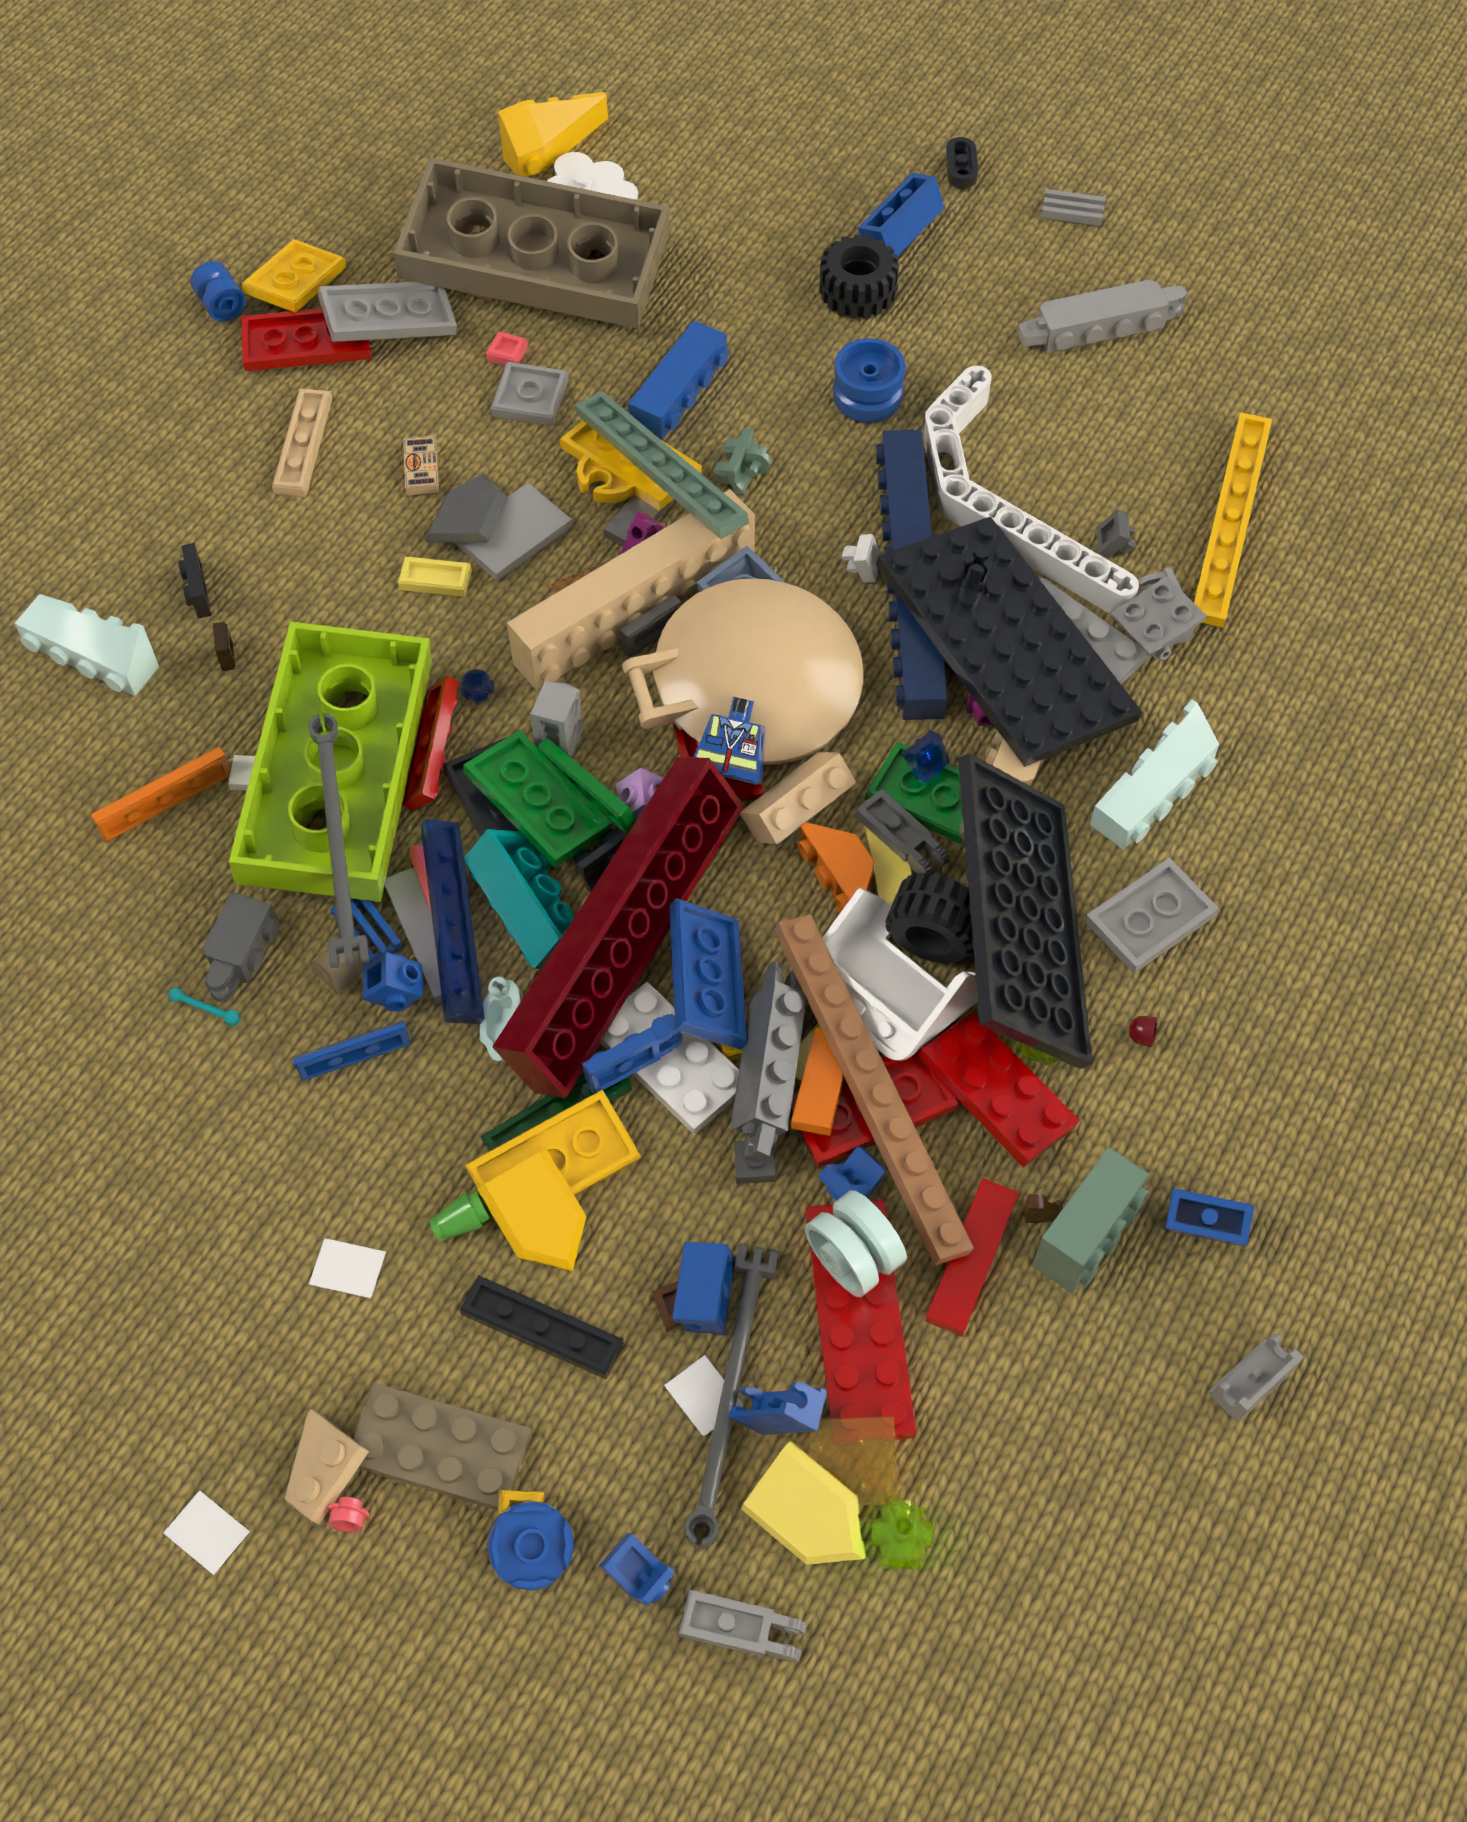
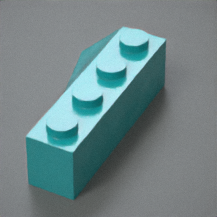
[463,829,574,969]

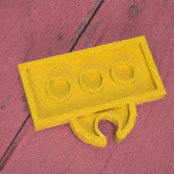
[560,421,702,511]

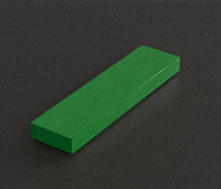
[538,738,637,835]

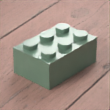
[1032,1147,1150,1294]

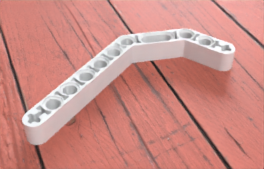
[923,366,1139,614]

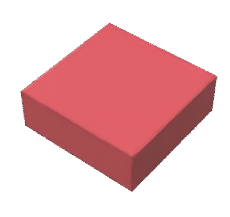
[486,331,528,366]

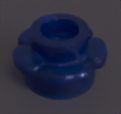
[460,669,495,702]

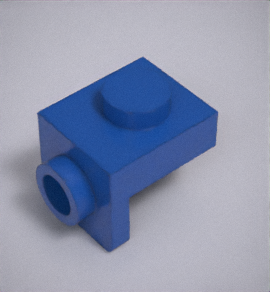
[818,1147,887,1200]
[599,1532,675,1605]

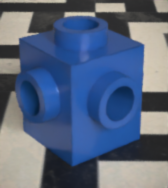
[363,952,424,1011]

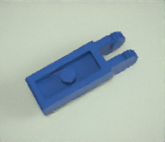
[582,1013,683,1093]

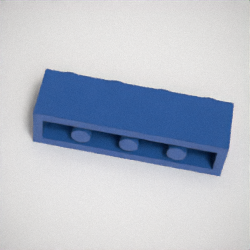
[628,321,729,440]

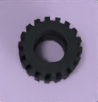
[820,235,899,319]
[885,873,974,964]

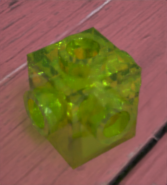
[871,1500,933,1570]

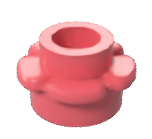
[327,1497,369,1532]

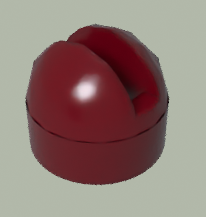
[1129,1016,1158,1047]

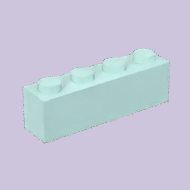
[14,594,159,696]
[1090,699,1219,850]

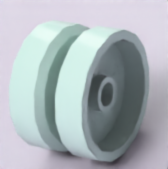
[804,1190,907,1297]

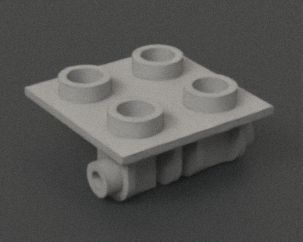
[1110,576,1207,660]

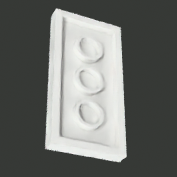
[600,982,739,1135]

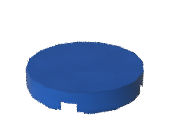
[487,1500,574,1590]

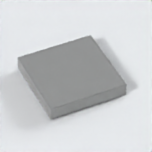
[490,362,569,426]

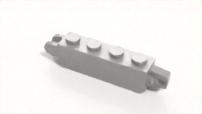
[1017,279,1187,353]

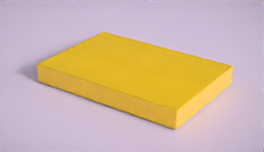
[242,239,346,313]

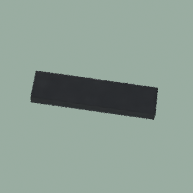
[460,1275,624,1380]

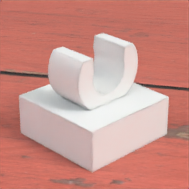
[841,534,881,583]

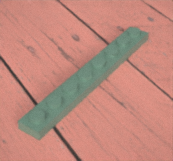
[575,391,749,539]

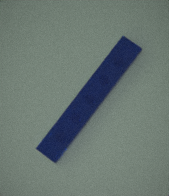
[421,819,485,1024]

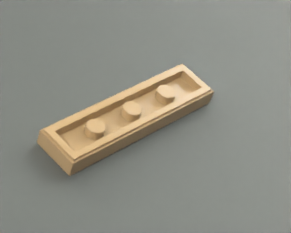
[272,388,332,497]

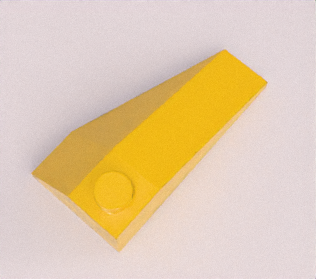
[498,92,608,177]

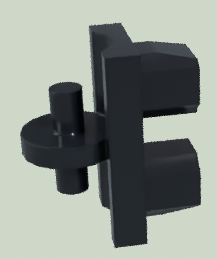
[573,828,627,892]

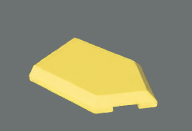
[741,1441,866,1565]

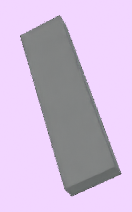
[384,867,470,1004]

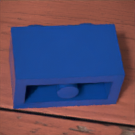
[1164,1188,1254,1247]

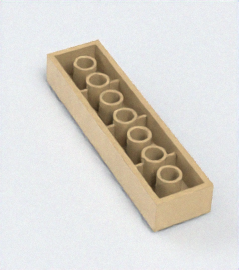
[507,489,755,691]

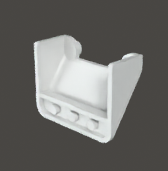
[822,888,978,1061]

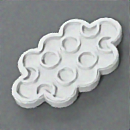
[547,152,638,257]

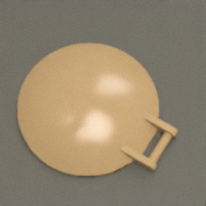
[622,578,863,765]

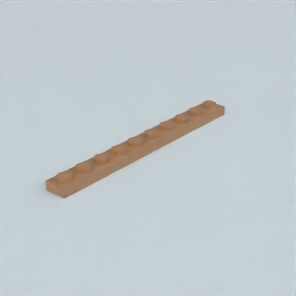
[774,915,974,1265]

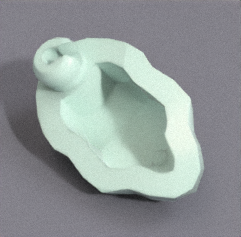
[480,977,524,1062]

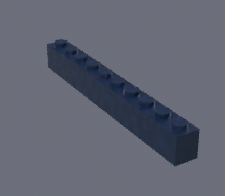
[875,430,947,720]

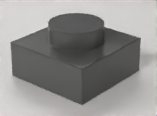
[734,1141,775,1183]

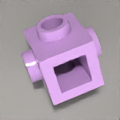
[616,768,664,820]

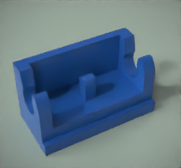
[672,1242,735,1335]
[729,1382,827,1435]

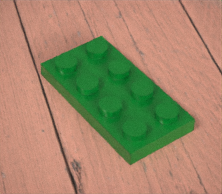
[463,730,612,868]

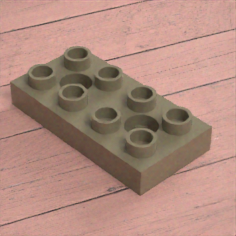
[393,157,670,329]

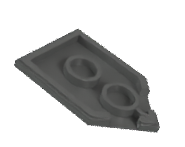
[425,474,507,543]

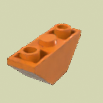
[797,822,875,913]

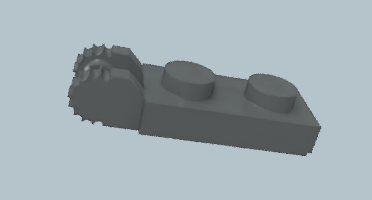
[854,789,950,875]

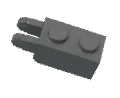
[203,892,279,1003]

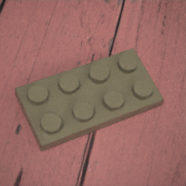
[353,1383,532,1511]

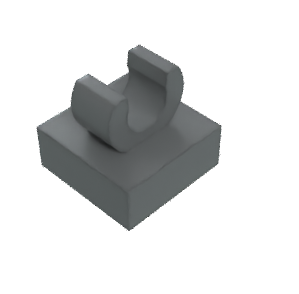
[1096,509,1136,558]

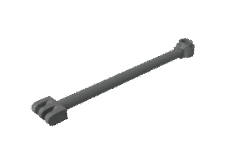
[308,713,370,968]
[685,1243,779,1549]

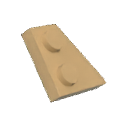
[285,1409,369,1525]

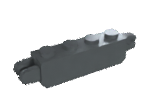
[731,962,807,1163]

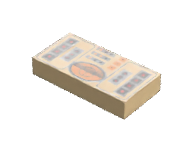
[403,436,439,496]

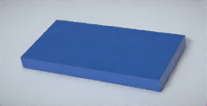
[669,898,748,1050]

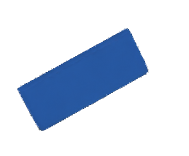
[293,1020,411,1081]

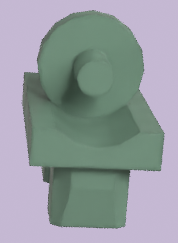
[713,428,772,494]

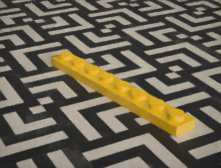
[1194,412,1272,627]

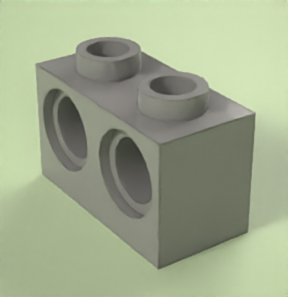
[530,680,583,757]

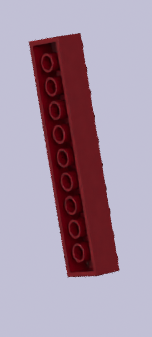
[492,757,745,1098]

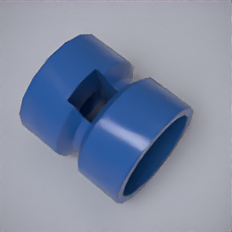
[190,261,246,322]

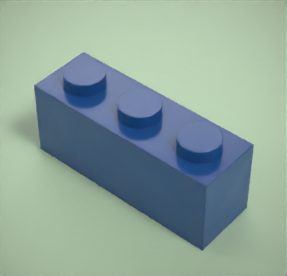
[858,173,944,257]

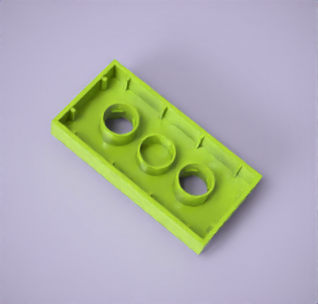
[229,621,432,902]

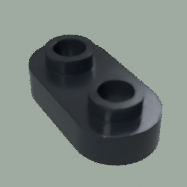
[945,137,978,189]

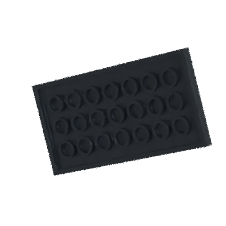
[876,516,1143,767]
[958,753,1093,1069]

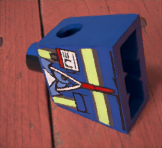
[694,696,765,784]

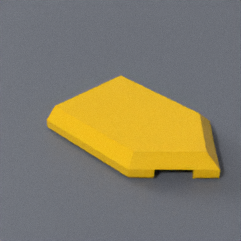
[477,1149,587,1272]

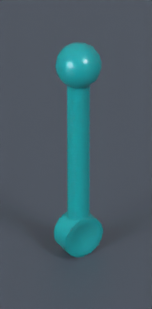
[168,987,240,1027]

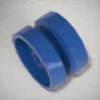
[833,338,906,423]

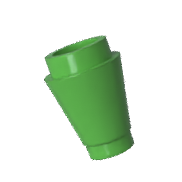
[429,1190,491,1241]

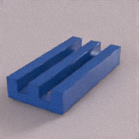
[331,899,403,961]

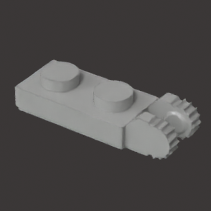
[679,1590,807,1662]

